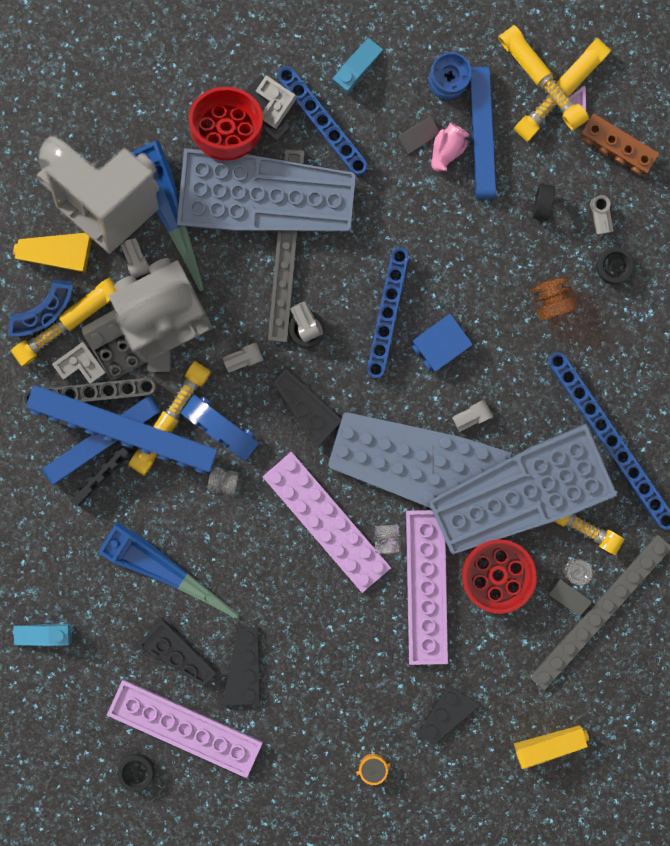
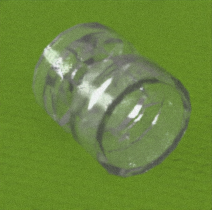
[207,466,239,496]
[375,525,400,553]
[564,559,593,585]

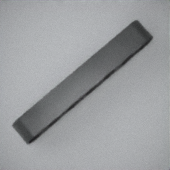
[23,378,157,405]

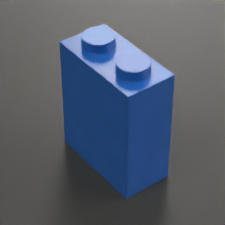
[411,314,473,372]

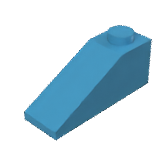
[332,38,383,95]
[14,623,72,646]

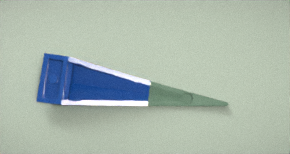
[131,141,203,291]
[98,522,240,618]

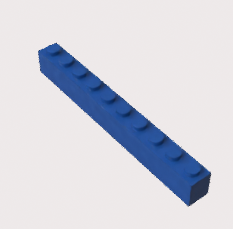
[26,385,218,474]

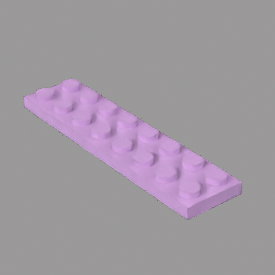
[262,452,391,593]
[406,510,448,665]
[107,679,263,778]

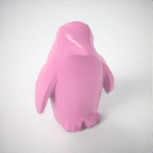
[431,122,469,172]

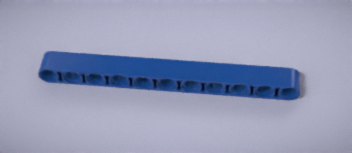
[548,353,670,530]

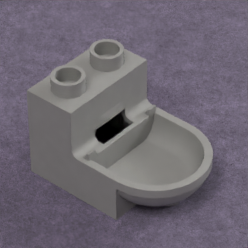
[36,136,159,254]
[108,258,213,363]

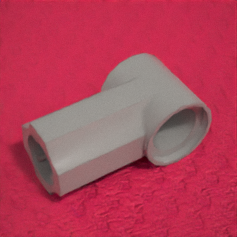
[590,195,613,235]
[121,238,150,278]
[290,301,323,342]
[223,342,264,373]
[452,399,493,432]

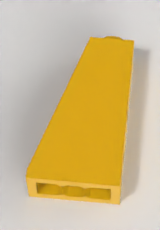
[13,233,92,273]
[514,726,589,769]

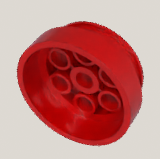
[189,87,263,161]
[462,539,537,613]

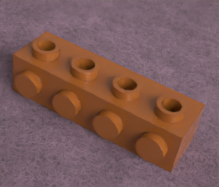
[579,113,659,176]

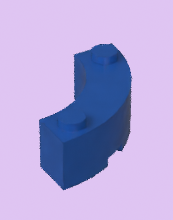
[8,280,73,336]
[180,395,259,461]

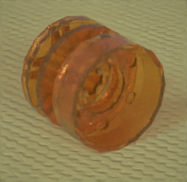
[529,277,578,321]

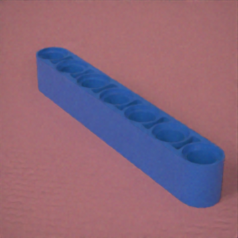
[278,66,367,176]
[470,66,496,199]
[367,248,408,378]
[42,395,161,486]

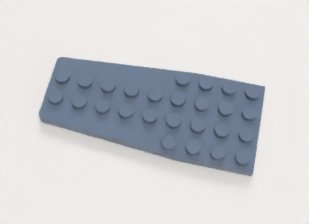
[177,148,356,232]
[328,412,512,508]
[430,424,617,554]

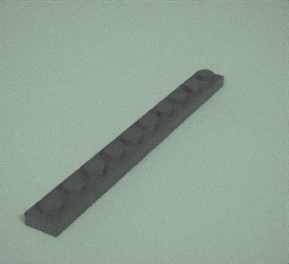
[268,149,305,342]
[529,535,670,690]

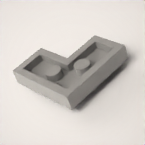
[256,75,297,129]
[52,342,106,384]

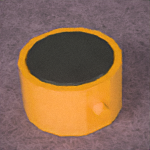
[356,754,391,785]

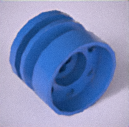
[428,52,472,100]

